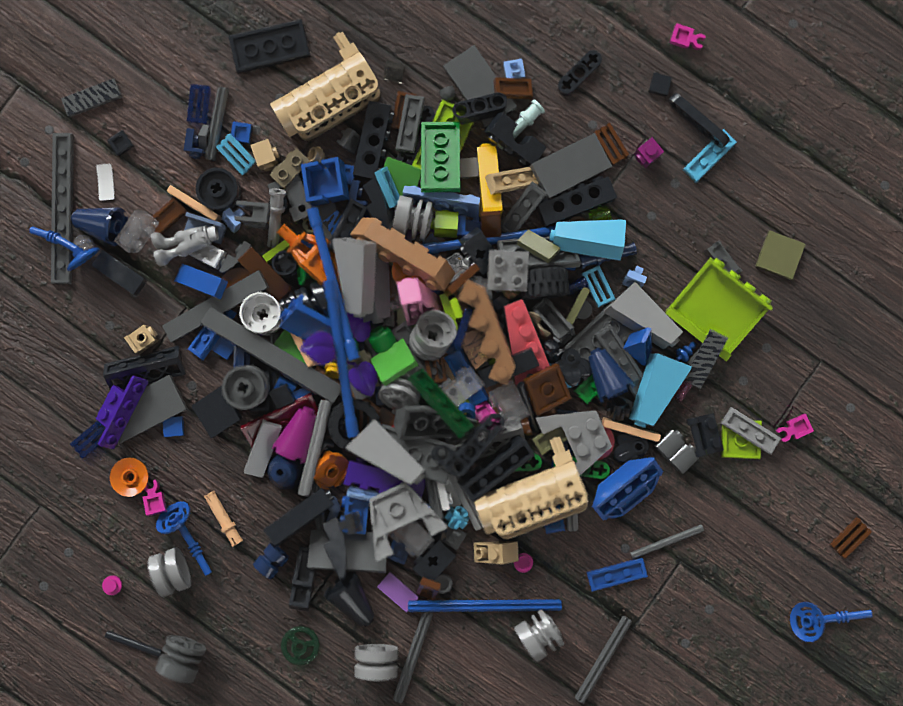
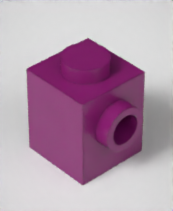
[634,137,664,168]

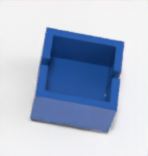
[301,157,349,207]

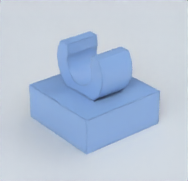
[503,58,525,79]
[222,208,245,233]
[622,266,647,288]

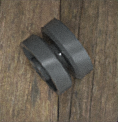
[222,365,270,409]

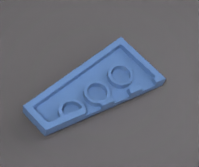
[403,186,480,222]

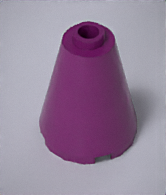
[272,406,317,463]

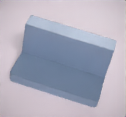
[184,212,227,245]

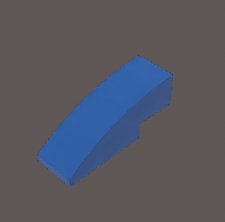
[174,264,228,299]

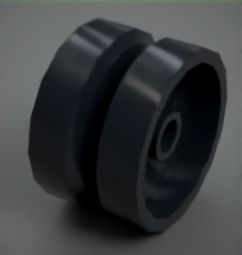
[195,168,242,214]
[294,281,330,318]

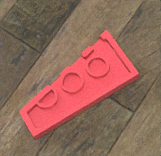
[504,299,550,385]

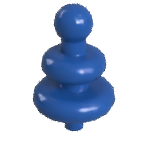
[676,342,696,362]

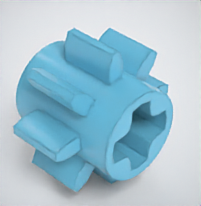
[444,506,469,530]

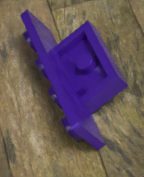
[96,376,148,449]

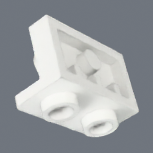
[437,478,461,511]

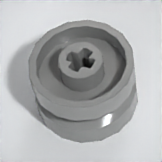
[148,547,191,597]
[354,644,398,680]

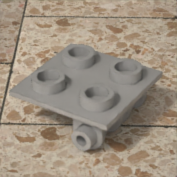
[487,250,529,291]

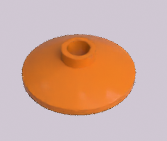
[110,458,149,497]

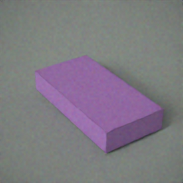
[377,572,419,612]

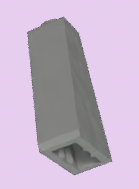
[333,237,377,317]
[604,282,683,349]
[346,419,426,485]

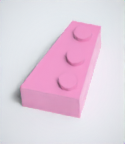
[397,278,444,326]

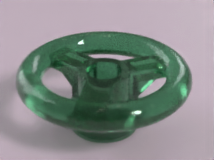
[281,626,320,665]

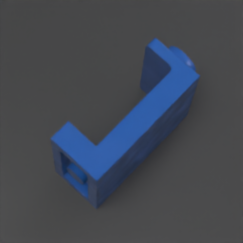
[279,294,333,340]

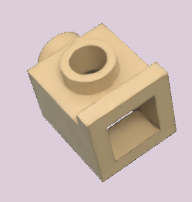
[124,325,158,354]

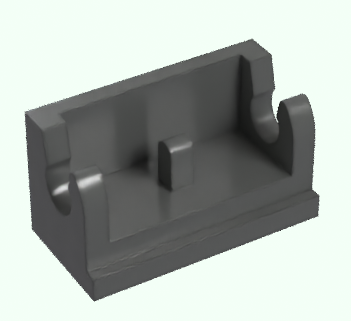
[703,240,743,274]

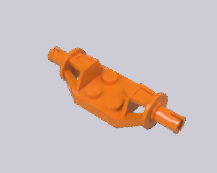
[276,223,344,303]

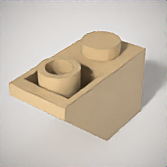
[474,541,519,564]

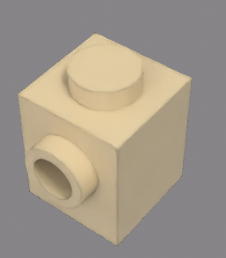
[250,139,280,171]

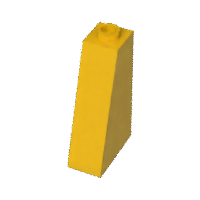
[477,143,503,215]

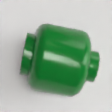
[368,325,397,354]

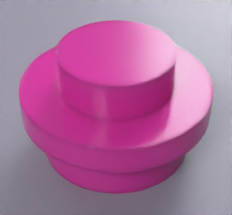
[514,553,533,573]
[102,575,122,595]

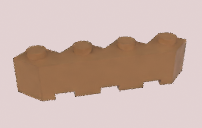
[350,218,456,291]
[458,279,516,385]

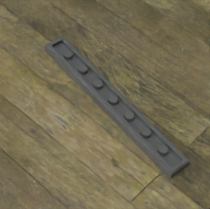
[51,133,74,284]
[200,307,341,404]

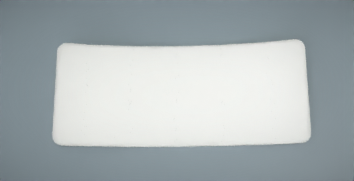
[96,164,114,201]

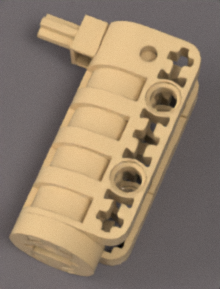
[270,32,381,141]
[474,437,588,540]

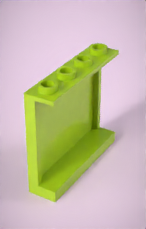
[666,257,772,361]

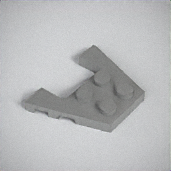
[535,410,612,476]
[369,482,447,562]

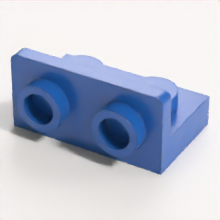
[339,494,369,535]

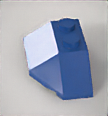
[592,457,663,520]

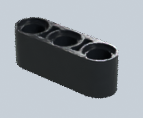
[453,92,507,125]

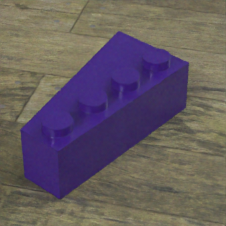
[344,457,426,499]

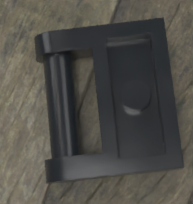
[686,413,724,458]

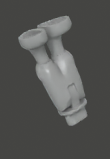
[151,225,219,267]

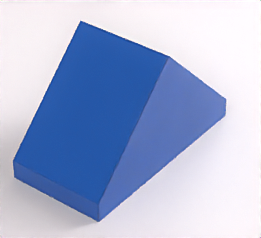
[623,327,652,366]

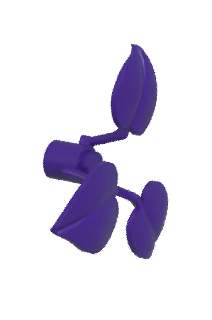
[299,312,378,396]

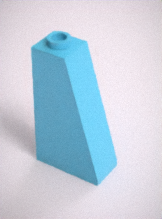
[549,220,626,260]
[629,353,692,428]

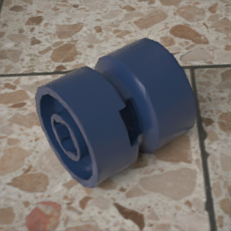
[253,542,290,580]

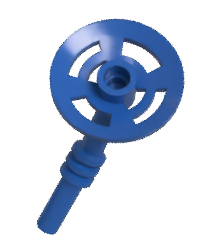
[29,226,100,272]
[156,501,212,576]
[790,602,872,642]

